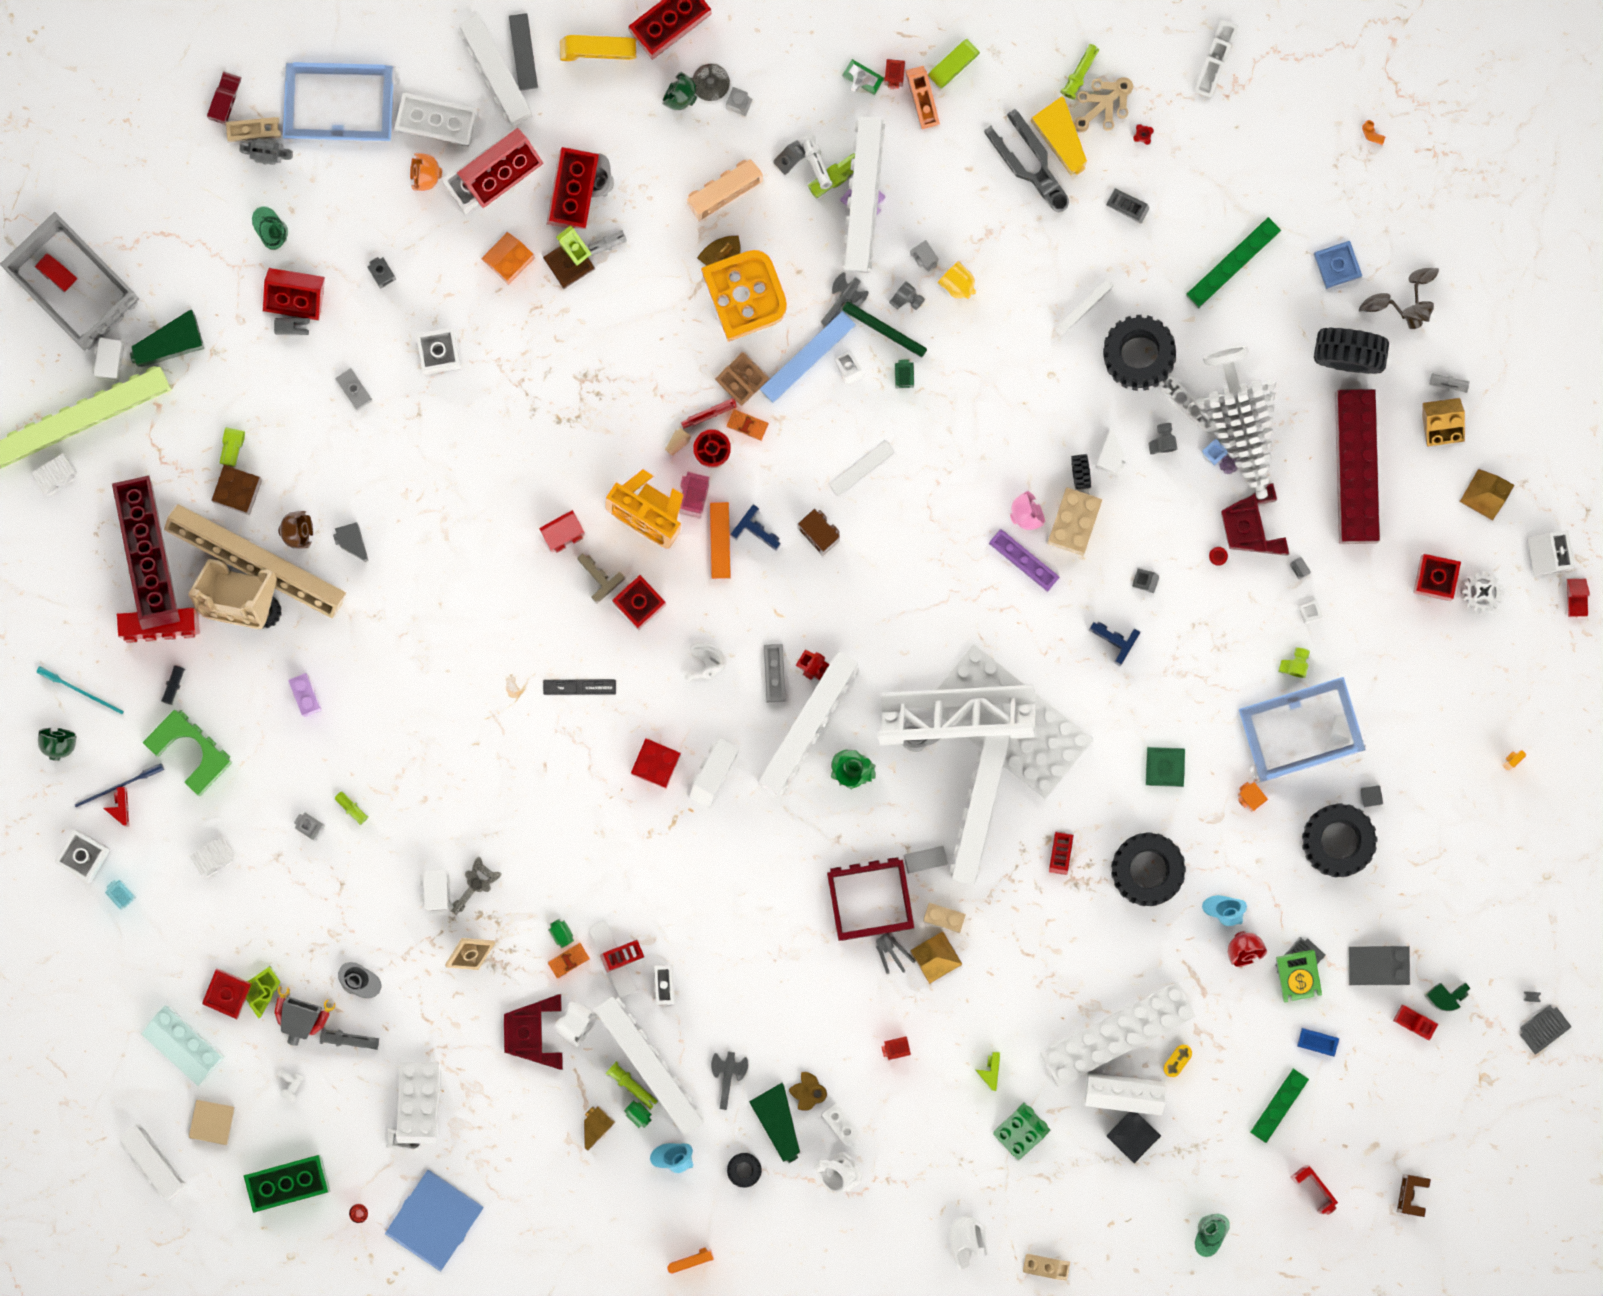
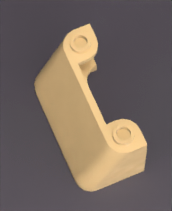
[188,559,277,629]

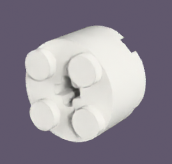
[554,1002,598,1047]

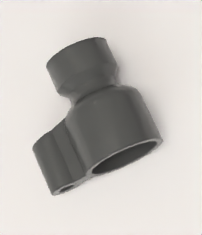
[889,281,925,310]
[1148,423,1178,455]

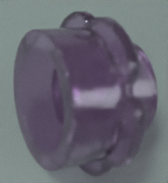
[1219,456,1238,474]

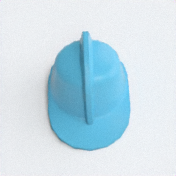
[1202,895,1247,926]
[650,1143,694,1173]

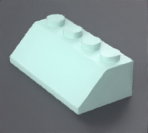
[141,1005,225,1086]

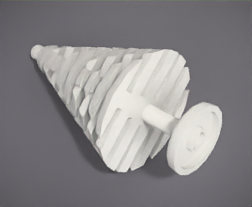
[1195,346,1276,499]

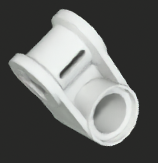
[386,1128,423,1149]

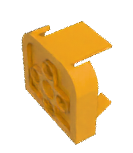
[701,250,787,342]
[605,469,683,549]

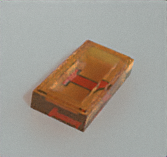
[726,409,769,441]
[547,942,590,979]

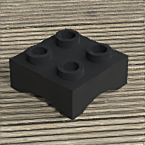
[1106,1112,1162,1164]

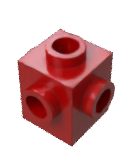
[795,649,830,681]

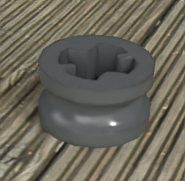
[1523,992,1541,1002]

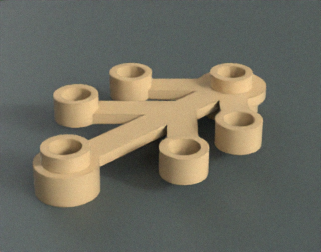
[1074,77,1133,133]

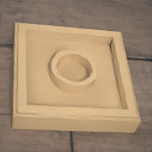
[189,1100,235,1145]

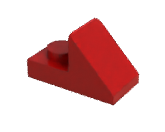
[1567,578,1590,617]
[103,787,130,827]

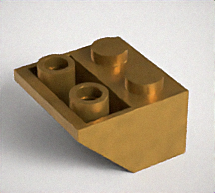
[1422,398,1465,447]

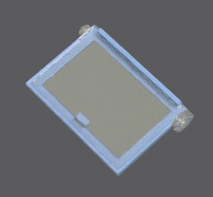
[281,62,400,141]
[1239,677,1369,784]

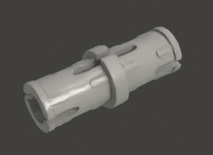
[588,230,627,256]
[1429,373,1470,393]

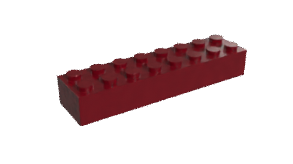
[1335,389,1380,544]
[112,475,180,630]

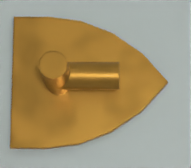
[697,235,741,276]

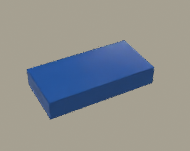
[1297,1028,1340,1057]

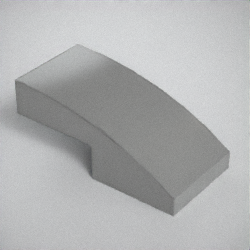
[903,845,948,874]

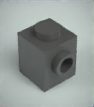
[367,257,396,289]

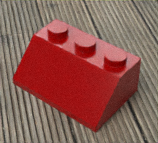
[263,268,325,321]

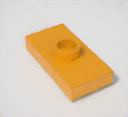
[1502,750,1527,770]

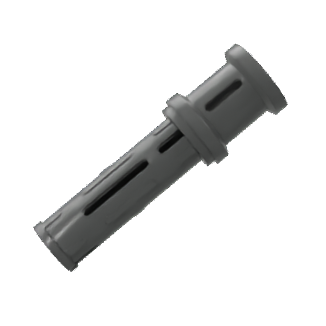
[320,1027,380,1050]

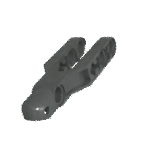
[984,109,1069,212]

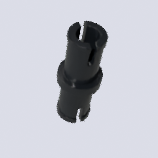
[161,665,185,705]

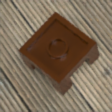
[1396,1174,1431,1217]

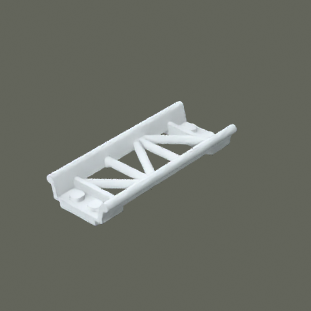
[878,685,1036,745]

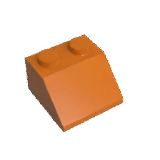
[481,231,535,285]

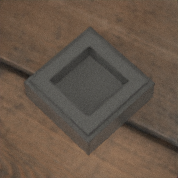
[1361,785,1383,808]

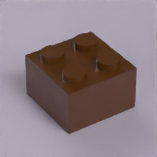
[211,465,262,516]
[797,508,840,556]

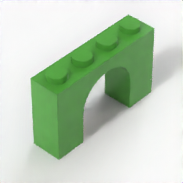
[142,709,232,796]

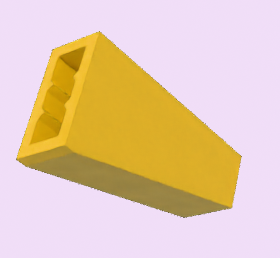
[1031,96,1087,176]

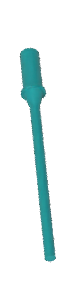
[36,666,124,715]

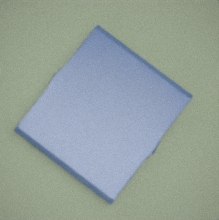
[385,1170,484,1272]

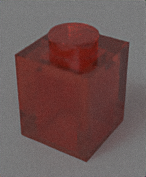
[884,59,905,89]
[881,1036,911,1060]

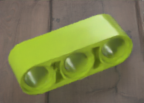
[928,39,980,89]

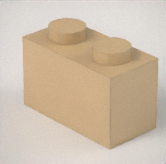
[923,903,966,933]

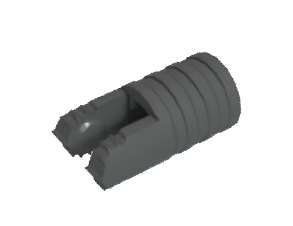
[274,318,310,335]

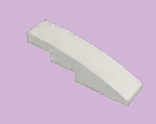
[1194,19,1239,98]

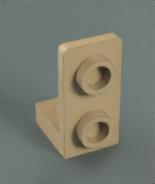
[1023,1254,1070,1281]

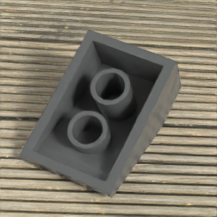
[1349,946,1410,985]

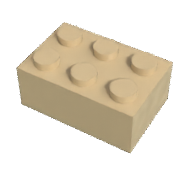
[1047,487,1103,556]

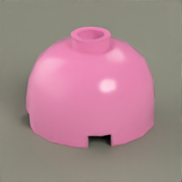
[1010,491,1045,530]

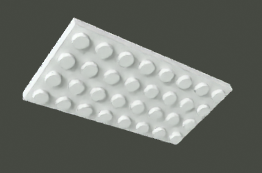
[932,644,1094,800]

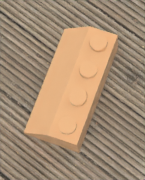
[686,159,763,221]

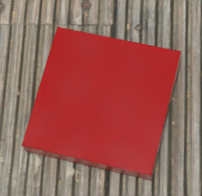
[202,968,252,1020]

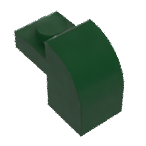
[1424,983,1471,1011]

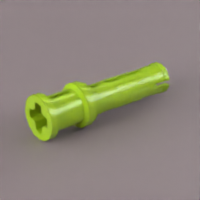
[1060,44,1100,100]
[605,1061,658,1110]

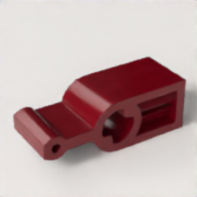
[207,71,242,125]

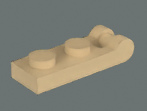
[226,117,281,142]

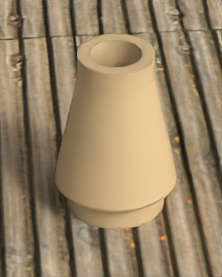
[665,427,692,456]

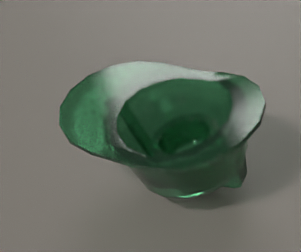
[252,206,288,250]
[1194,1213,1230,1257]

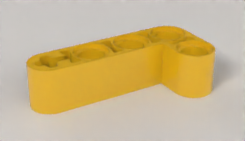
[559,35,637,61]

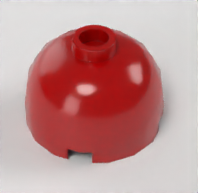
[693,429,731,468]
[1227,931,1267,967]

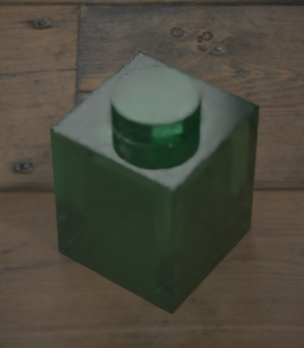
[894,359,914,389]

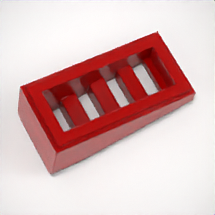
[1049,832,1074,875]
[600,940,645,973]

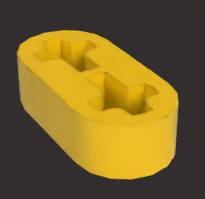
[1163,1044,1192,1077]

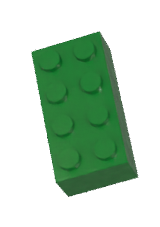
[243,1154,331,1213]

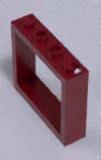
[827,857,915,942]

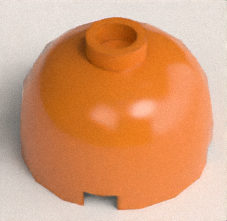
[410,153,442,191]

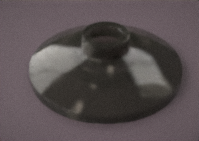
[692,64,730,101]

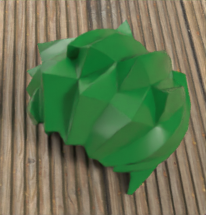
[830,749,876,790]

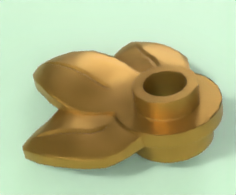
[789,1072,827,1111]

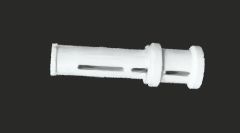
[800,135,832,189]

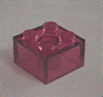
[679,471,710,519]

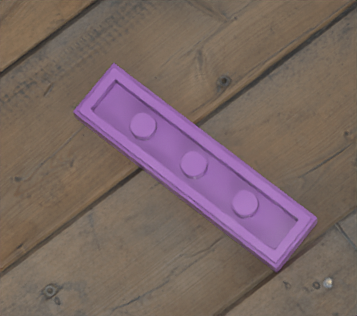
[989,529,1060,592]

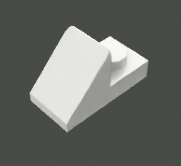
[834,351,865,385]

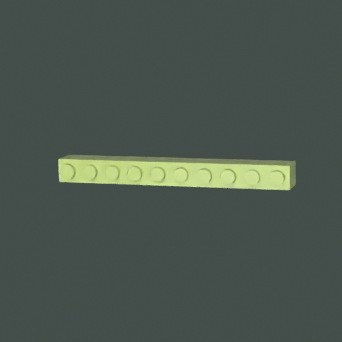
[0,366,172,469]

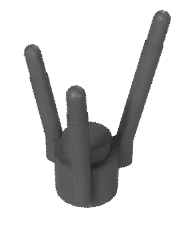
[875,933,916,974]

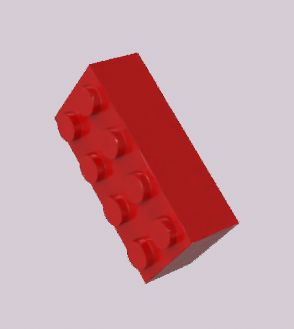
[628,0,712,60]
[116,608,200,643]

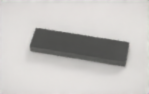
[509,13,538,91]

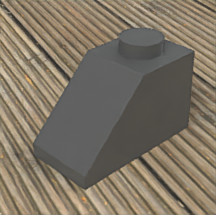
[333,522,369,562]

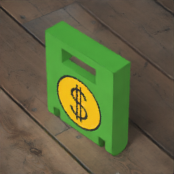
[1276,950,1322,1003]

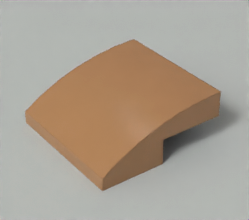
[715,352,770,406]

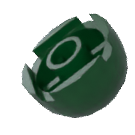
[662,71,697,111]
[38,728,77,761]

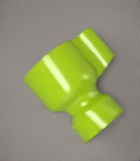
[1278,647,1310,678]

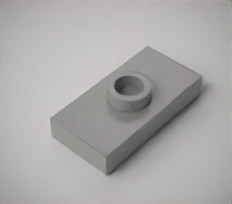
[335,368,372,410]

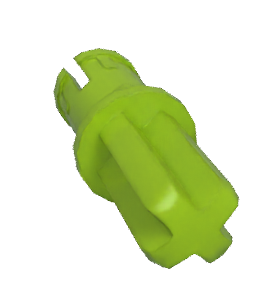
[334,791,369,825]

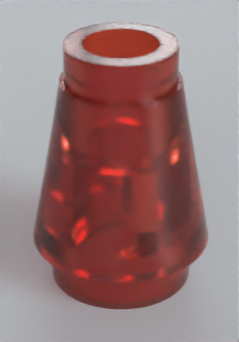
[349,1204,368,1223]

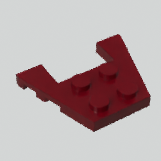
[1221,483,1289,556]
[504,994,563,1070]

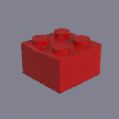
[1413,554,1461,601]
[612,575,667,631]
[630,738,681,790]

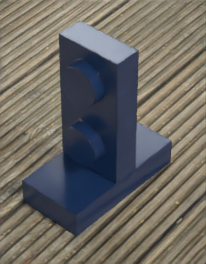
[730,504,781,551]
[1089,621,1141,666]

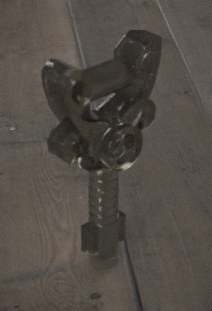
[451,856,502,915]

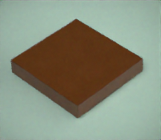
[543,246,595,289]

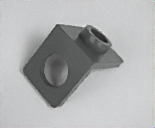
[773,140,806,175]

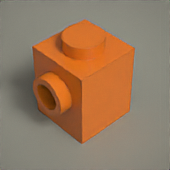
[1237,781,1268,812]

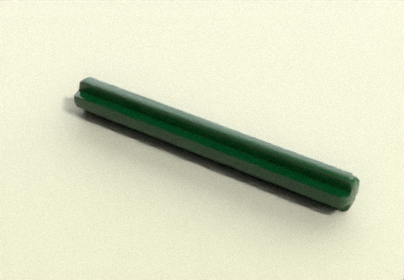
[842,301,927,358]

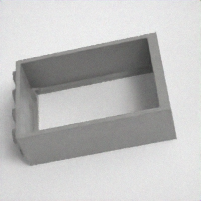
[0,211,139,351]

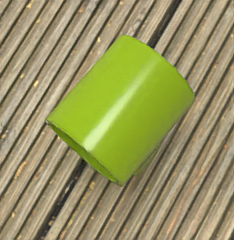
[219,427,245,467]

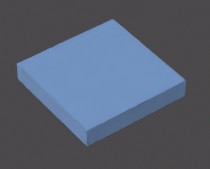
[1313,241,1362,289]

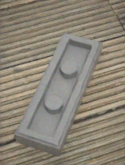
[764,644,786,703]

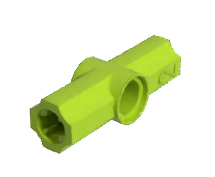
[807,153,855,199]

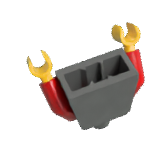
[274,986,335,1046]

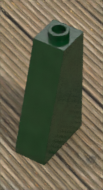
[130,310,205,368]
[749,1082,800,1163]

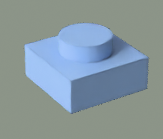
[1202,439,1228,466]

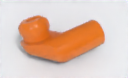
[1362,120,1386,145]

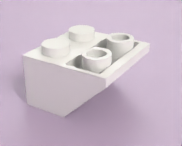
[1527,530,1575,576]

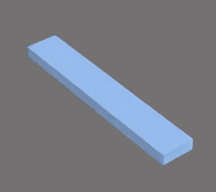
[760,311,856,403]

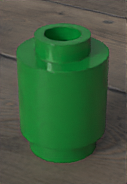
[548,919,574,949]
[624,1100,652,1128]

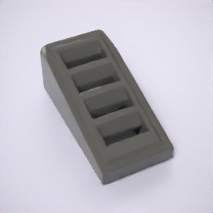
[1106,188,1150,224]

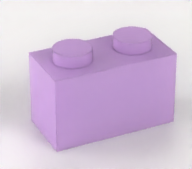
[288,673,322,717]

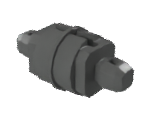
[239,138,293,165]

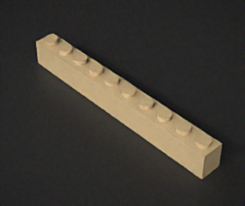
[164,504,347,619]

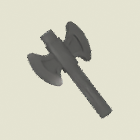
[821,272,869,326]
[711,1051,748,1110]

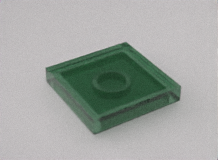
[1145,747,1185,787]

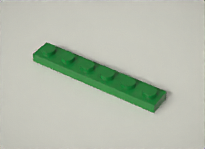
[1186,217,1281,309]

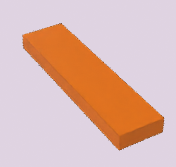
[710,502,731,579]

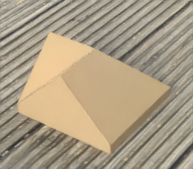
[445,938,495,970]

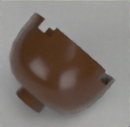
[278,511,313,549]

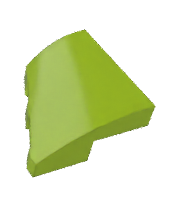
[246,966,281,1019]

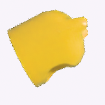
[937,261,976,299]

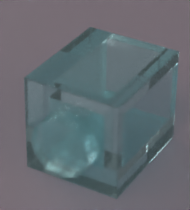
[105,879,137,910]

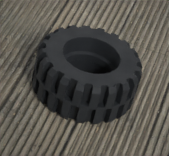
[1103,314,1176,391]
[1313,327,1390,374]
[1302,803,1378,878]
[1111,832,1186,907]

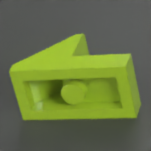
[556,225,591,265]
[975,1052,1000,1091]

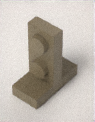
[577,553,625,604]

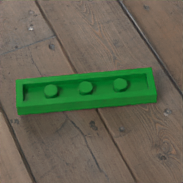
[1250,1068,1309,1143]

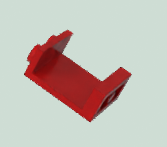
[1290,1165,1339,1215]

